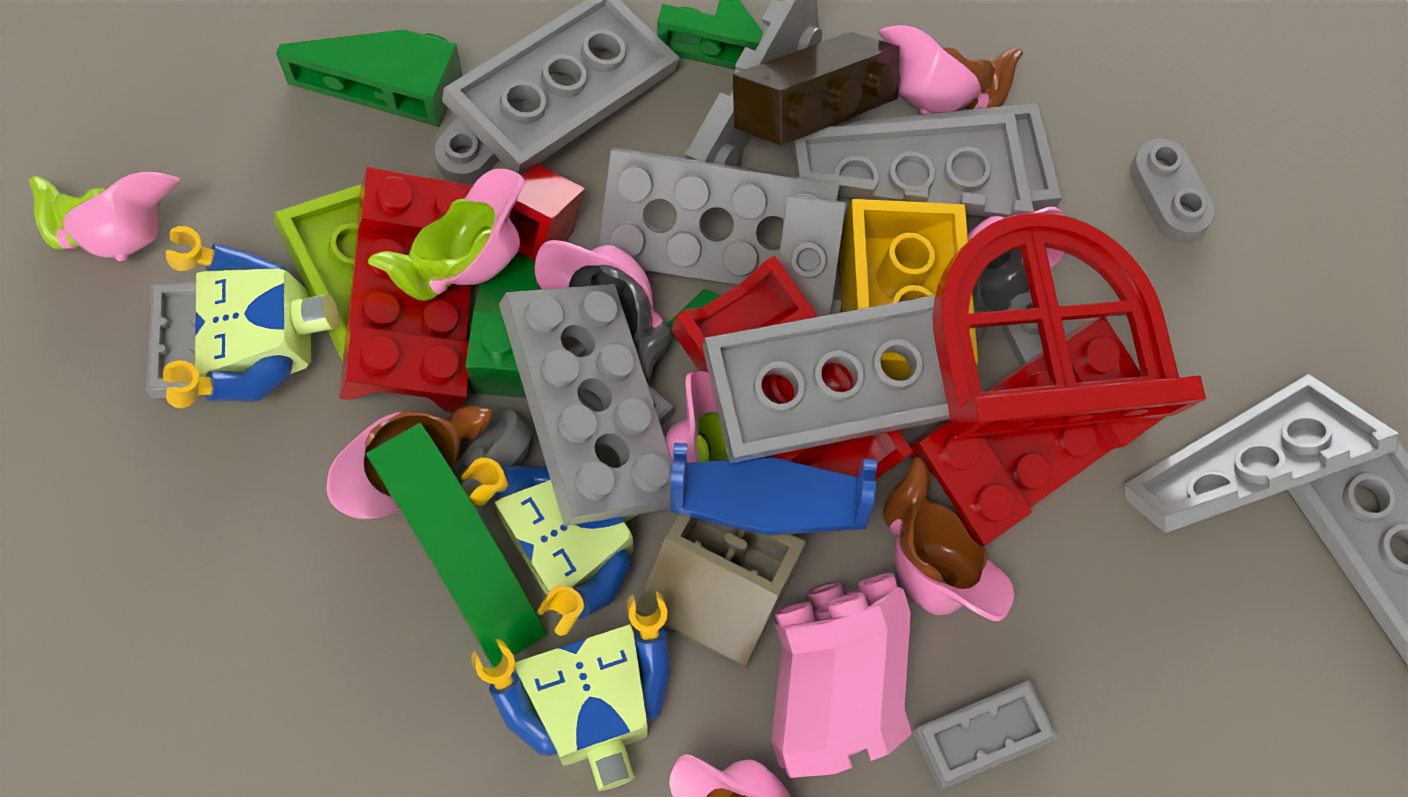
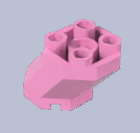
[771,573,912,778]

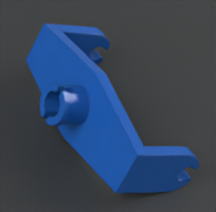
[670,443,877,535]

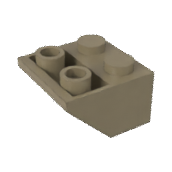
[636,514,806,669]

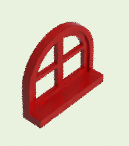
[933,212,1206,439]

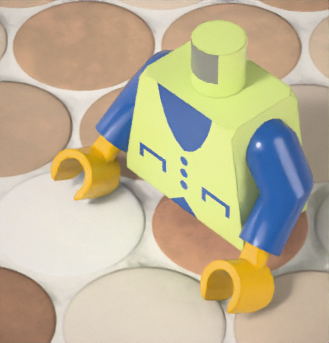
[163,226,338,408]
[461,457,639,636]
[471,591,671,791]

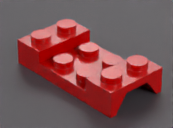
[339,167,473,413]
[671,255,914,481]
[908,317,1166,546]

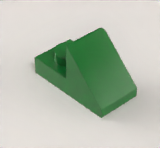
[657,0,763,70]

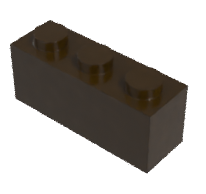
[733,32,900,146]

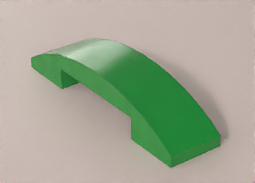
[366,423,547,667]

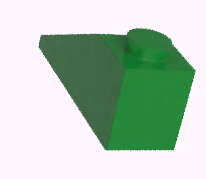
[276,29,462,127]
[466,252,542,398]

